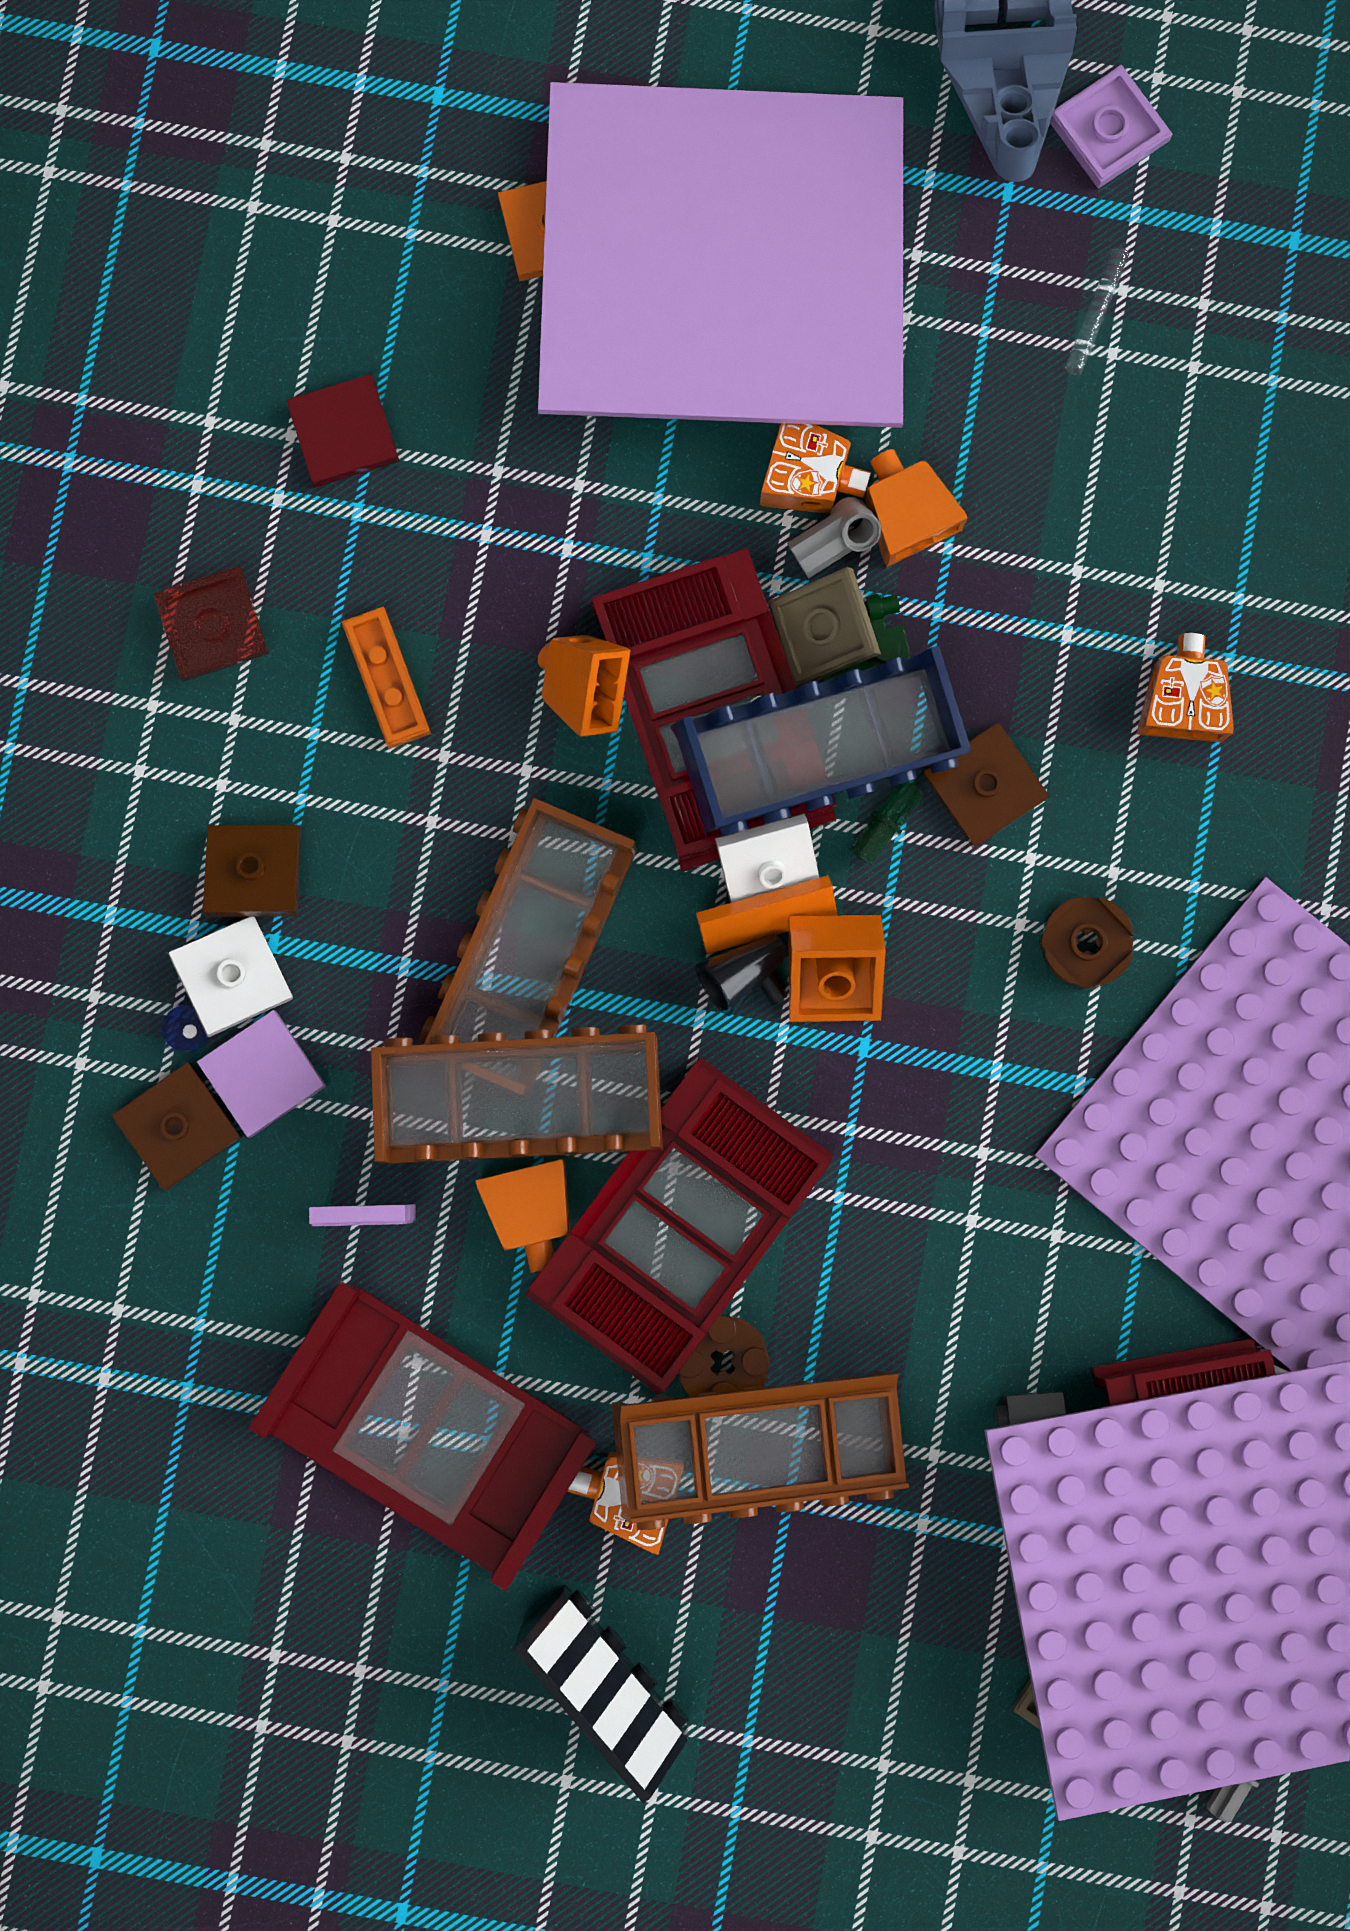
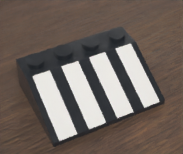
[513,1585,689,1804]

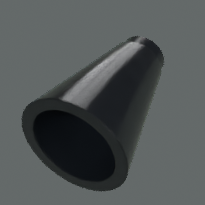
[695,934,789,1016]

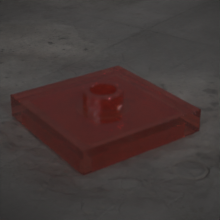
[153,566,269,682]

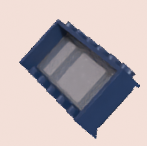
[670,645,972,838]

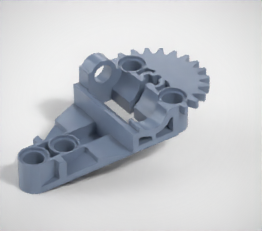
[933,0,1077,182]

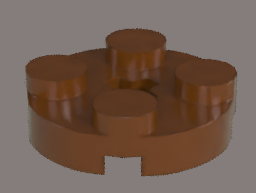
[1039,897,1134,989]
[678,1315,770,1397]

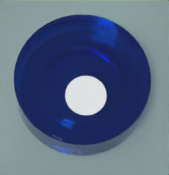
[162,1005,209,1052]

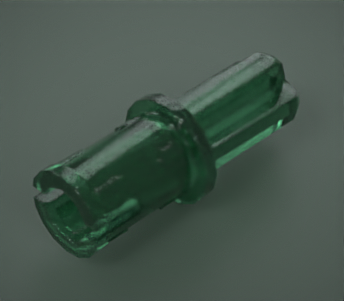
[849,782,923,866]

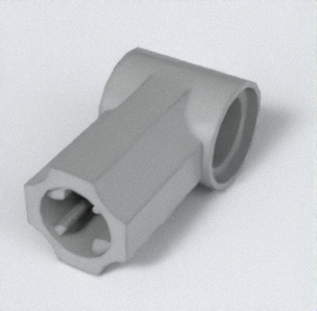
[787,497,881,579]

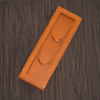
[342,606,431,749]
[696,875,838,955]

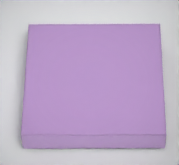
[1050,65,1173,189]
[197,1010,326,1138]
[309,1204,416,1226]

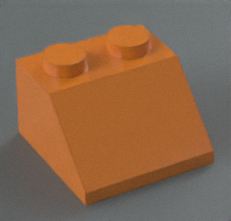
[788,915,886,1022]

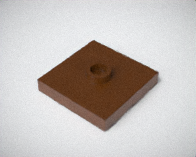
[922,722,1050,848]
[203,825,301,917]
[112,1062,243,1191]

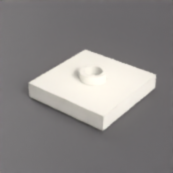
[715,814,819,903]
[169,917,293,1037]

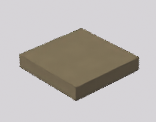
[768,567,881,687]

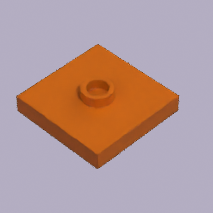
[498,181,547,282]

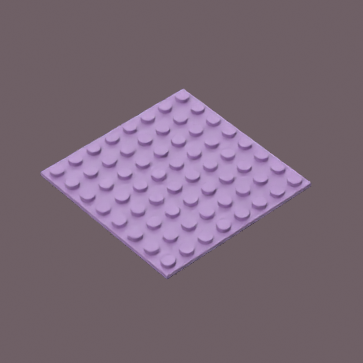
[538,82,903,428]
[1034,877,1350,1371]
[984,1360,1350,1821]

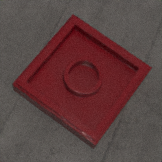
[286,374,399,488]

